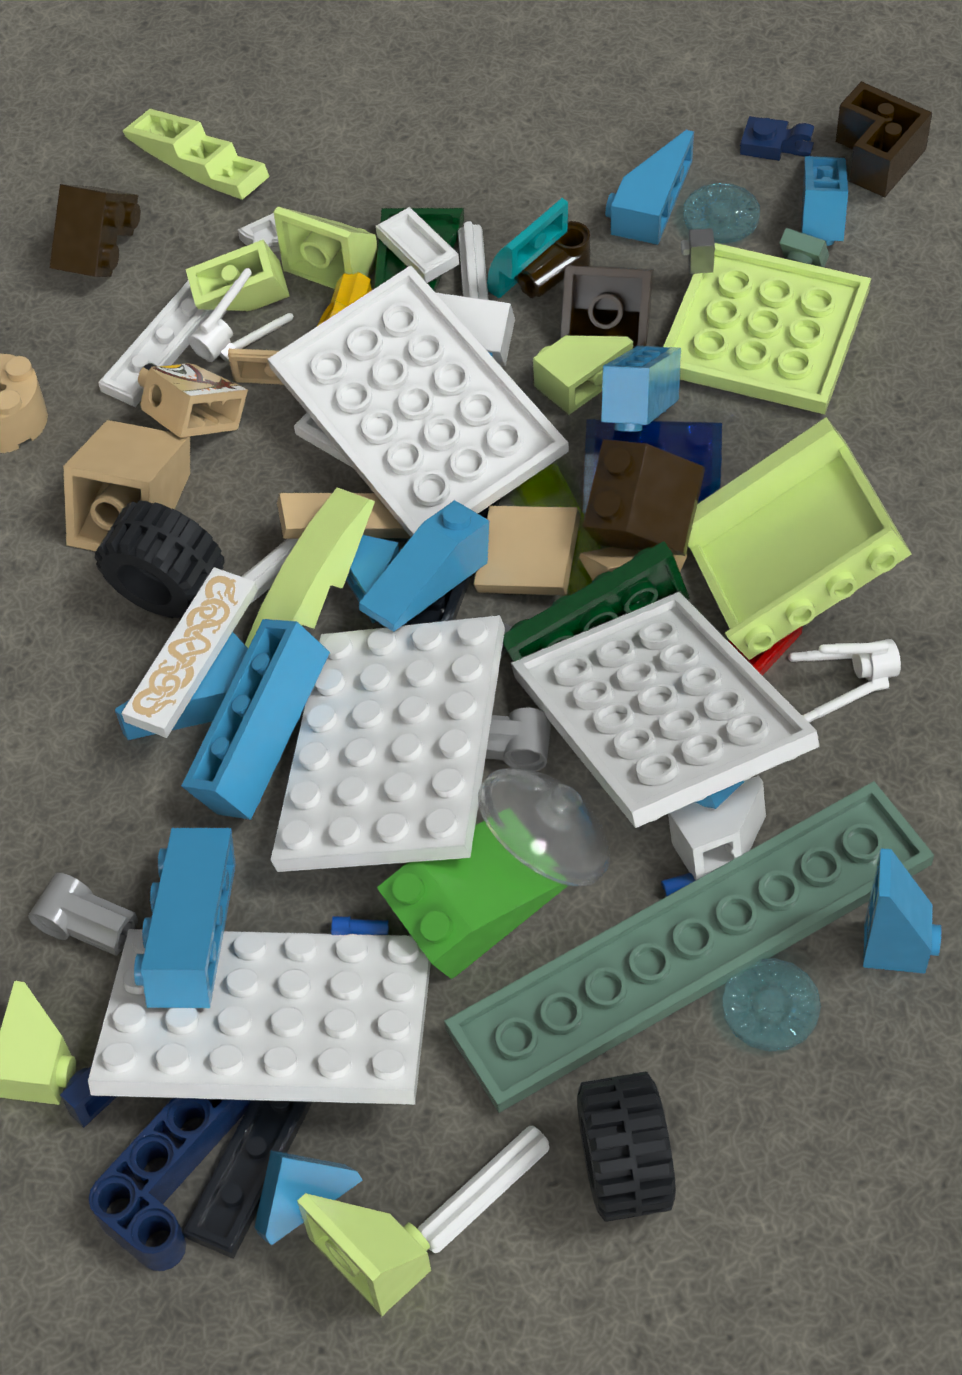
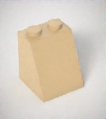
[63,420,190,551]

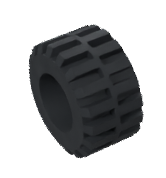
[94,501,225,619]
[577,1071,676,1222]

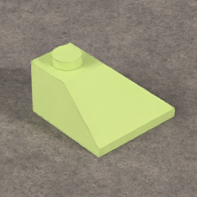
[273,207,378,289]
[297,1193,431,1316]

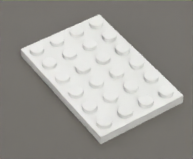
[268,265,569,537]
[511,592,819,828]
[271,615,505,872]
[88,929,431,1105]

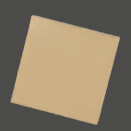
[474,506,581,595]

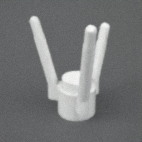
[188,268,294,362]
[788,639,901,723]

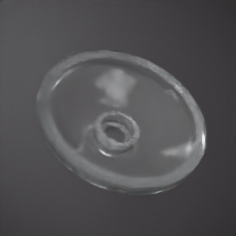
[478,768,610,886]

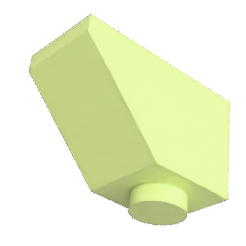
[186,240,290,311]
[533,335,633,415]
[0,981,76,1105]

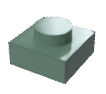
[780,228,829,267]

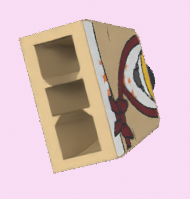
[138,363,248,438]

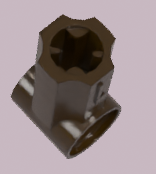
[514,221,590,299]

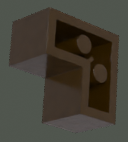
[835,81,932,198]
[49,184,141,277]

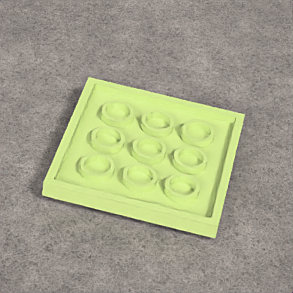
[663,243,871,414]

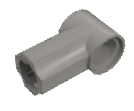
[485,708,551,771]
[28,873,138,956]

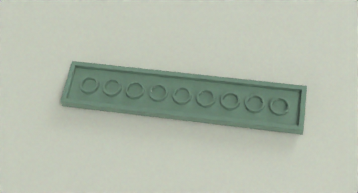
[444,781,934,1113]

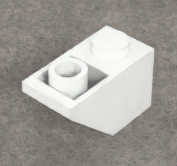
[668,775,766,880]

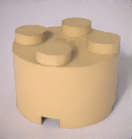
[0,354,48,453]

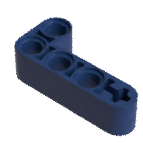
[89,1098,251,1271]

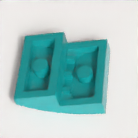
[487,198,568,298]

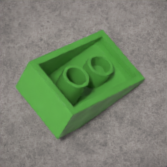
[377,807,571,979]

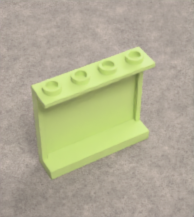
[688,417,912,660]

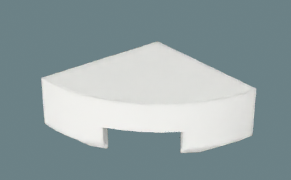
[238,213,280,252]

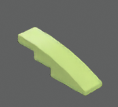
[123,109,270,200]
[245,487,375,648]

